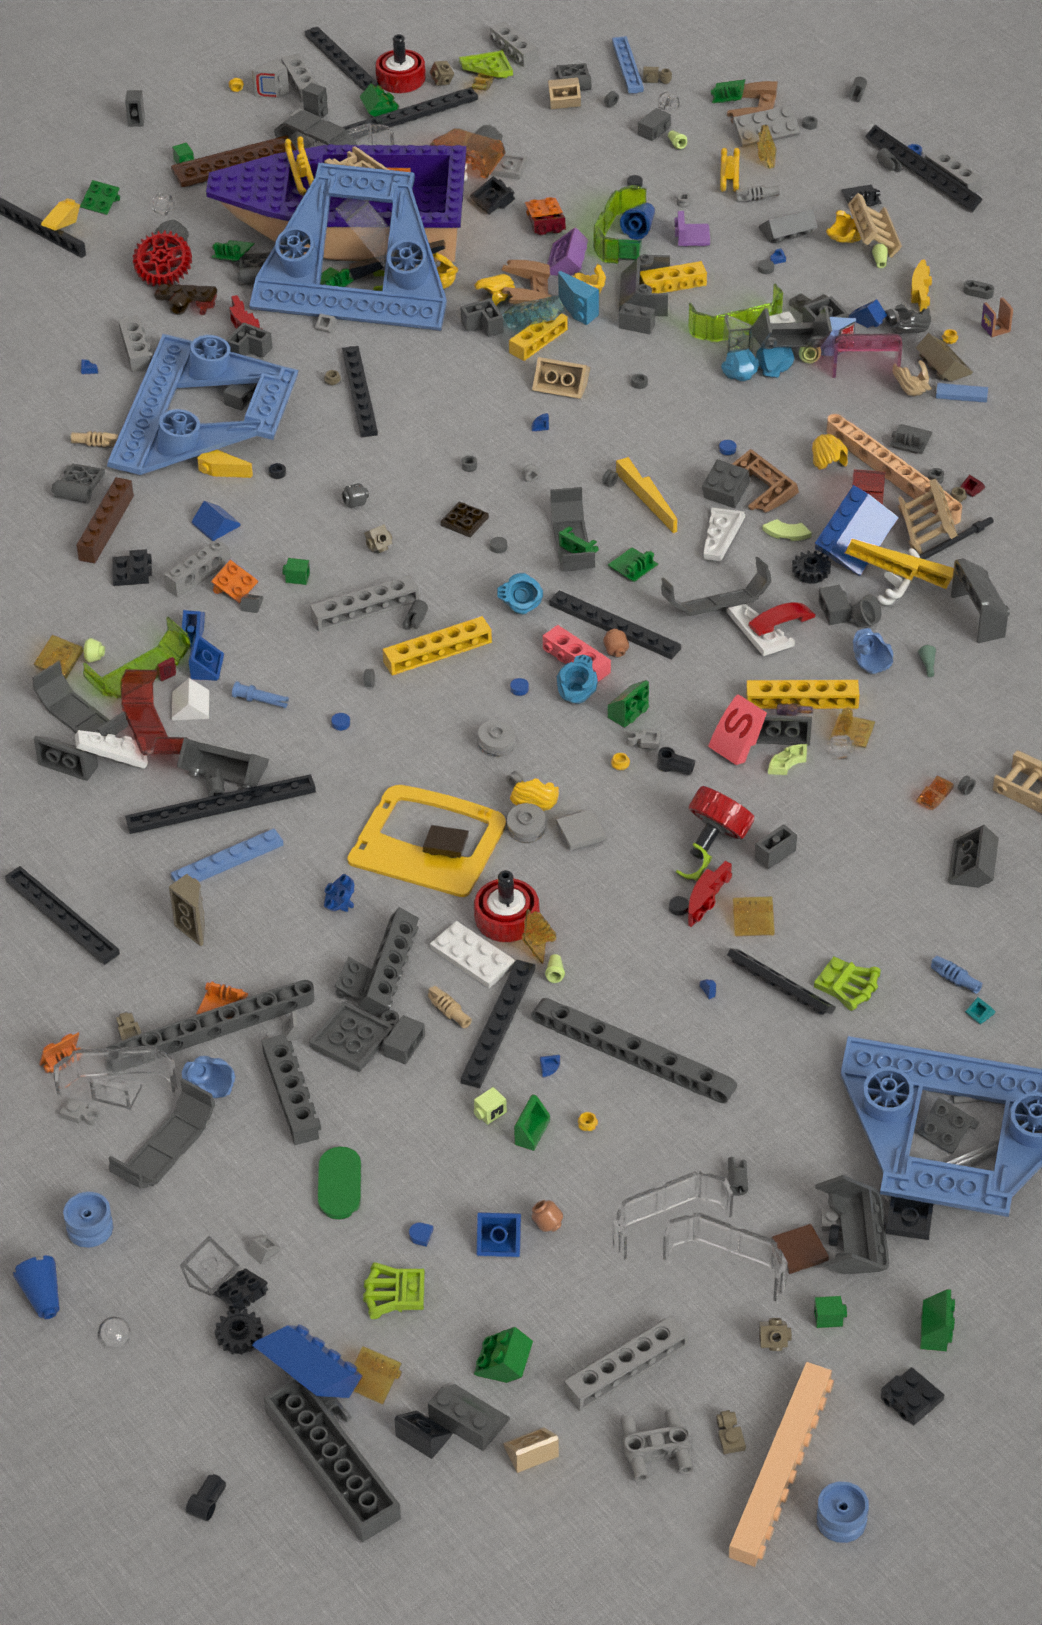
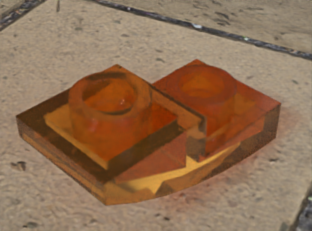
[916,775,954,810]

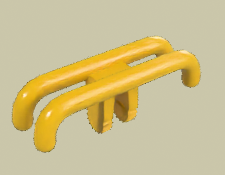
[720,148,740,192]

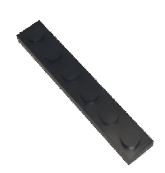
[727,948,836,1015]

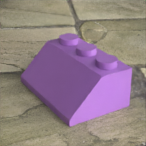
[547,227,589,276]

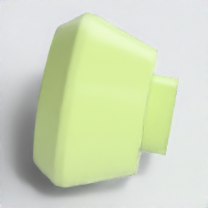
[799,346,821,364]
[84,638,105,663]

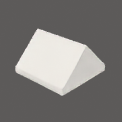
[172,678,210,721]

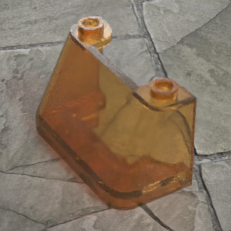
[430,128,506,179]

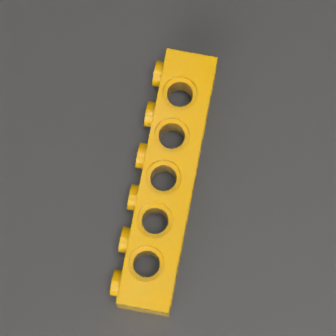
[382,616,492,676]
[746,680,860,709]

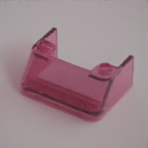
[831,334,903,378]

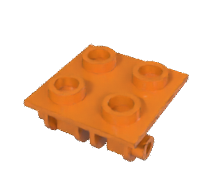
[525,197,563,218]
[211,560,258,603]
[196,981,248,1019]
[39,1032,83,1073]

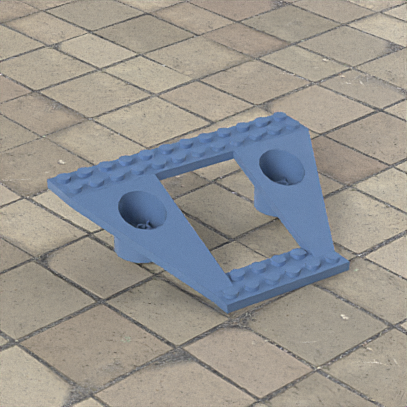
[249,163,447,331]
[107,334,299,475]
[841,1036,1042,1217]

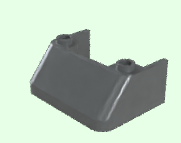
[619,254,670,317]
[751,307,832,349]
[951,558,1010,643]
[177,738,269,788]
[815,1175,889,1274]

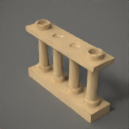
[848,193,902,258]
[898,478,958,555]
[993,750,1042,813]

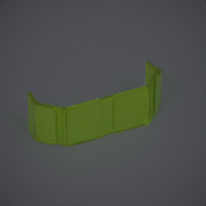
[593,185,647,264]
[688,283,783,342]
[83,617,191,699]

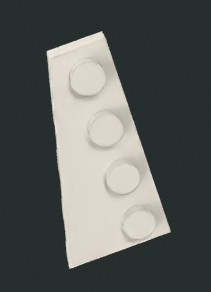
[703,508,745,561]
[726,604,795,656]
[75,730,148,769]

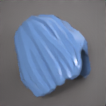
[852,628,894,674]
[182,1056,235,1098]

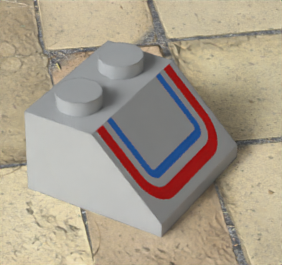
[252,59,289,98]

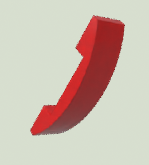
[748,602,816,636]

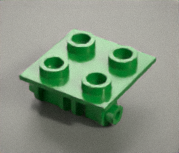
[711,79,746,103]
[80,180,120,215]
[211,240,255,261]
[320,267,354,287]
[608,547,658,582]

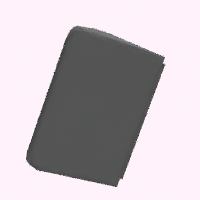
[241,594,264,613]

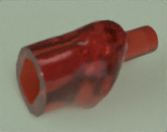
[196,294,217,315]

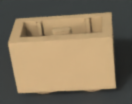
[548,78,581,109]

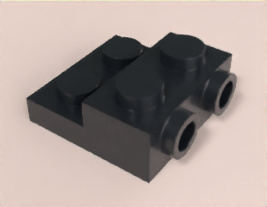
[470,176,515,215]
[112,549,152,586]
[886,1196,934,1240]
[880,1367,945,1426]

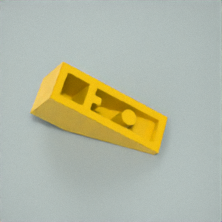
[41,198,80,231]
[197,449,253,478]

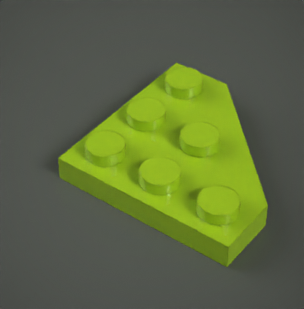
[459,50,513,78]

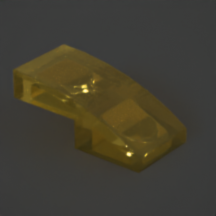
[471,73,494,91]

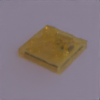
[757,124,777,169]
[34,635,84,679]

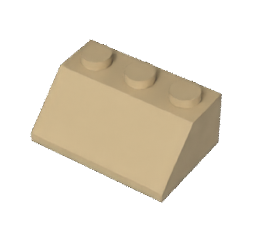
[532,357,590,399]

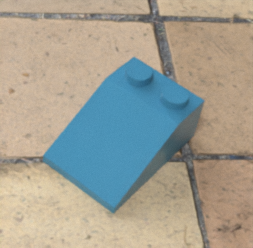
[558,271,599,325]

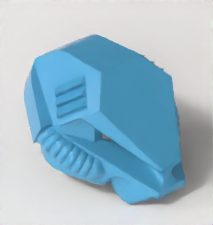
[756,347,794,378]
[721,349,759,381]
[497,573,543,614]
[556,654,598,704]

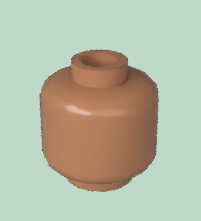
[603,629,629,657]
[531,1200,563,1232]

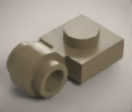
[643,66,672,84]
[116,1012,141,1041]
[716,1410,746,1455]

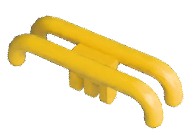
[285,136,314,196]

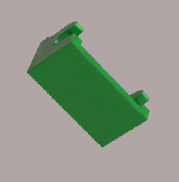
[559,526,599,553]

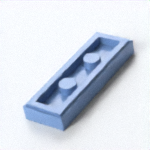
[936,383,988,402]

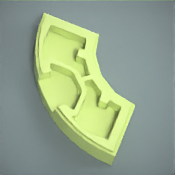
[762,519,812,541]
[768,744,807,775]

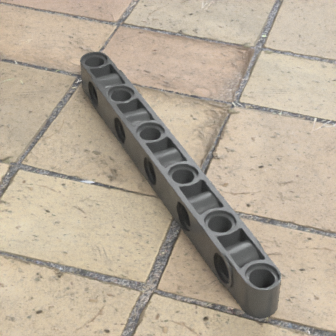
[104,980,315,1071]
[531,998,737,1103]

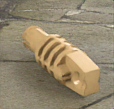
[71,431,118,447]
[428,986,472,1028]

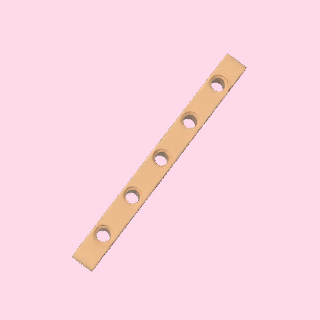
[826,414,962,525]

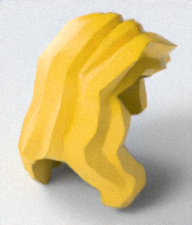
[826,210,861,243]
[432,252,458,289]
[572,263,606,294]
[474,274,515,306]
[812,434,848,470]
[510,778,559,811]

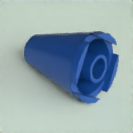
[620,203,655,240]
[13,1255,60,1319]

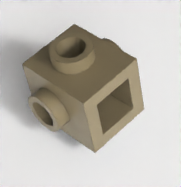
[429,61,454,85]
[364,524,393,553]
[759,1318,792,1351]

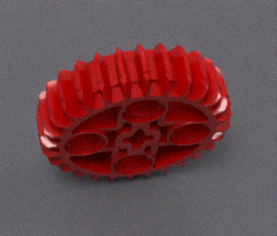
[133,230,192,287]

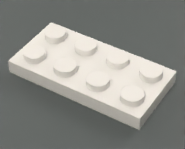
[430,921,516,988]

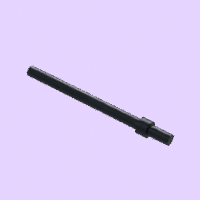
[919,517,994,559]

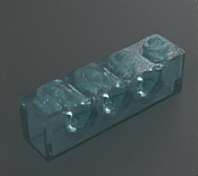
[502,296,565,329]

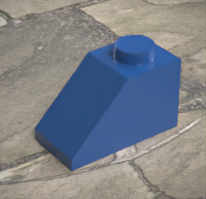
[849,299,887,328]
[181,610,205,647]

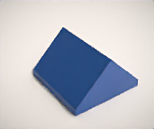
[192,501,241,541]
[189,634,224,681]
[477,1212,521,1257]

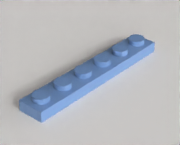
[612,36,644,93]
[171,828,284,882]

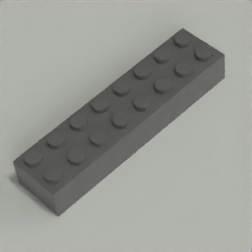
[264,1379,401,1542]

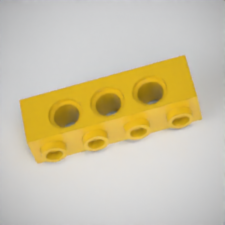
[639,261,707,293]
[509,309,568,361]

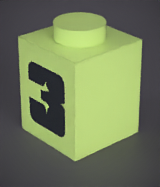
[474,1087,507,1125]

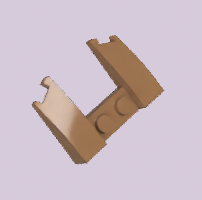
[727,81,778,123]
[501,260,552,314]
[733,449,799,513]

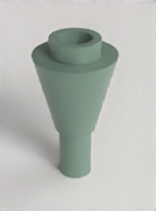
[918,645,936,677]

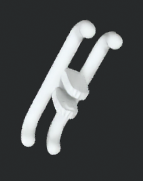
[877,548,920,606]

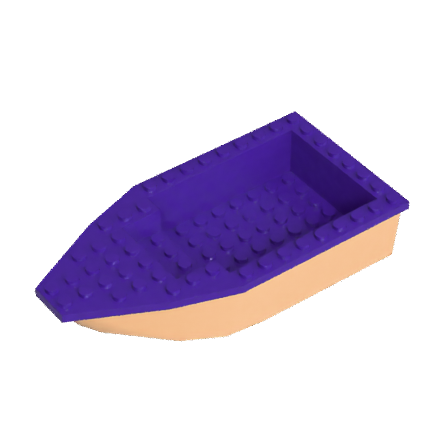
[206,144,467,262]

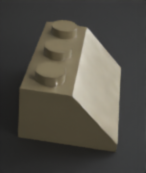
[916,332,973,382]
[169,874,205,946]

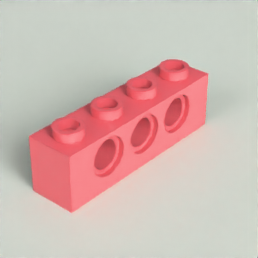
[543,625,611,682]

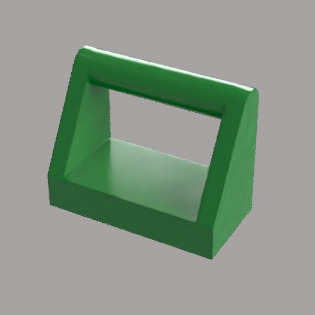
[607,239,642,259]
[514,1094,550,1151]

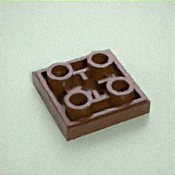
[771,1224,829,1274]

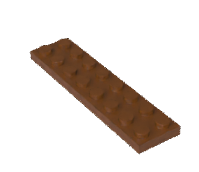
[171,135,297,187]

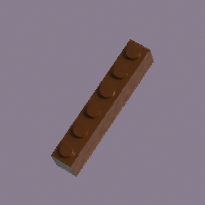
[76,477,134,564]

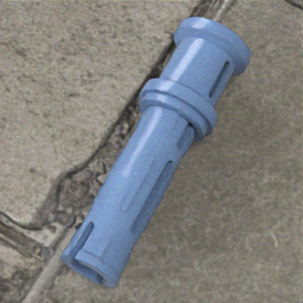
[232,681,289,708]

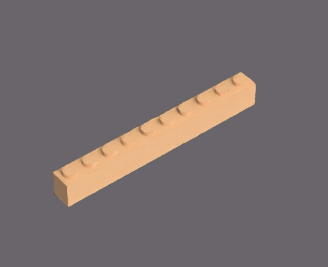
[729,1362,834,1567]

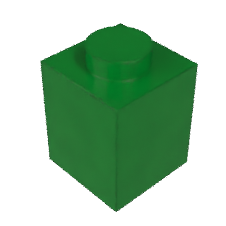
[172,142,194,164]
[282,558,310,585]
[814,1296,847,1328]

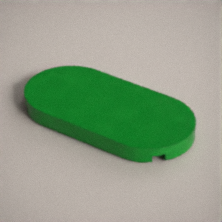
[318,1146,361,1219]

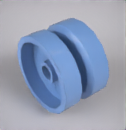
[63,1192,114,1248]
[817,1481,869,1543]

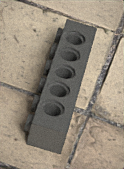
[358,907,419,1017]
[261,1034,321,1145]

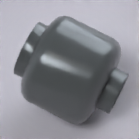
[342,483,369,508]

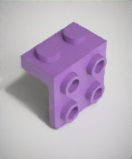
[674,211,710,247]

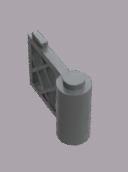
[554,63,592,90]
[235,252,270,285]
[51,463,105,502]

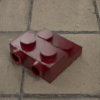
[529,213,566,235]

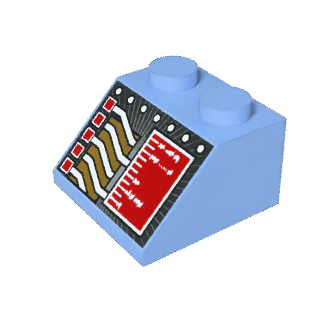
[820,317,856,356]

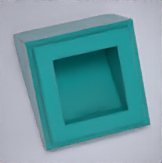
[965,997,996,1025]

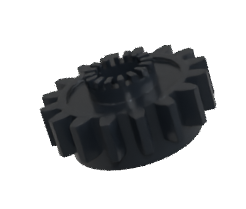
[792,550,831,584]
[215,1308,264,1355]

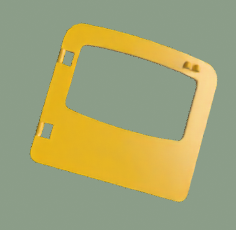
[347,785,506,897]

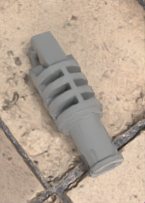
[736,185,780,201]

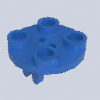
[324,874,355,912]

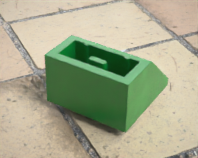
[360,84,400,117]
[607,680,649,728]
[920,1289,955,1352]
[474,1327,533,1383]

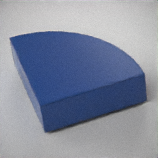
[770,248,786,264]
[81,359,98,374]
[531,413,549,431]
[699,979,716,999]
[540,1055,560,1077]

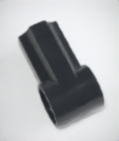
[657,747,696,775]
[186,1474,226,1521]

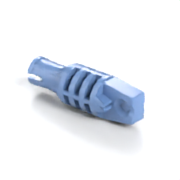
[931,956,983,994]

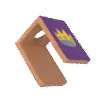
[981,297,1013,338]

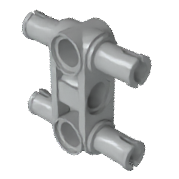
[620,1408,693,1482]

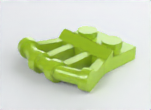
[814,956,881,1011]
[363,1262,425,1320]

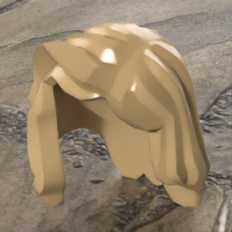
[892,360,932,397]

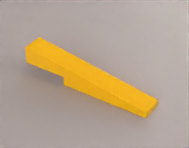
[616,457,677,533]
[845,539,954,589]

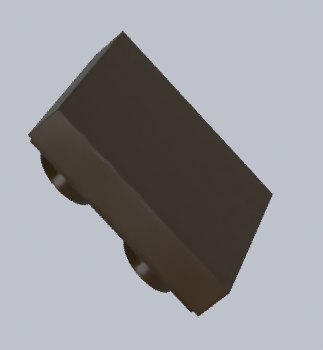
[440,501,489,538]
[423,825,469,858]

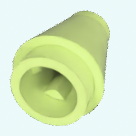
[668,130,687,149]
[872,244,888,268]
[545,954,565,983]

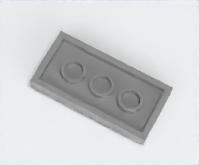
[732,105,800,147]

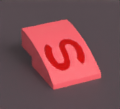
[708,694,767,765]

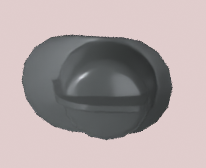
[850,594,882,627]

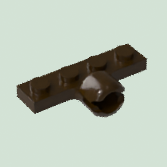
[154,284,218,315]

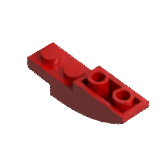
[229,295,262,329]
[688,860,732,927]

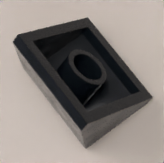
[394,1410,453,1459]

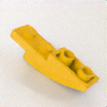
[911,259,932,311]

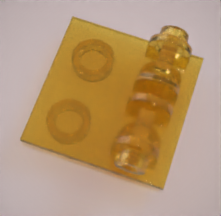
[829,707,875,748]
[733,896,775,936]
[522,909,557,964]
[354,1346,402,1404]

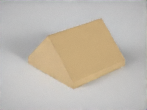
[503,1427,559,1473]

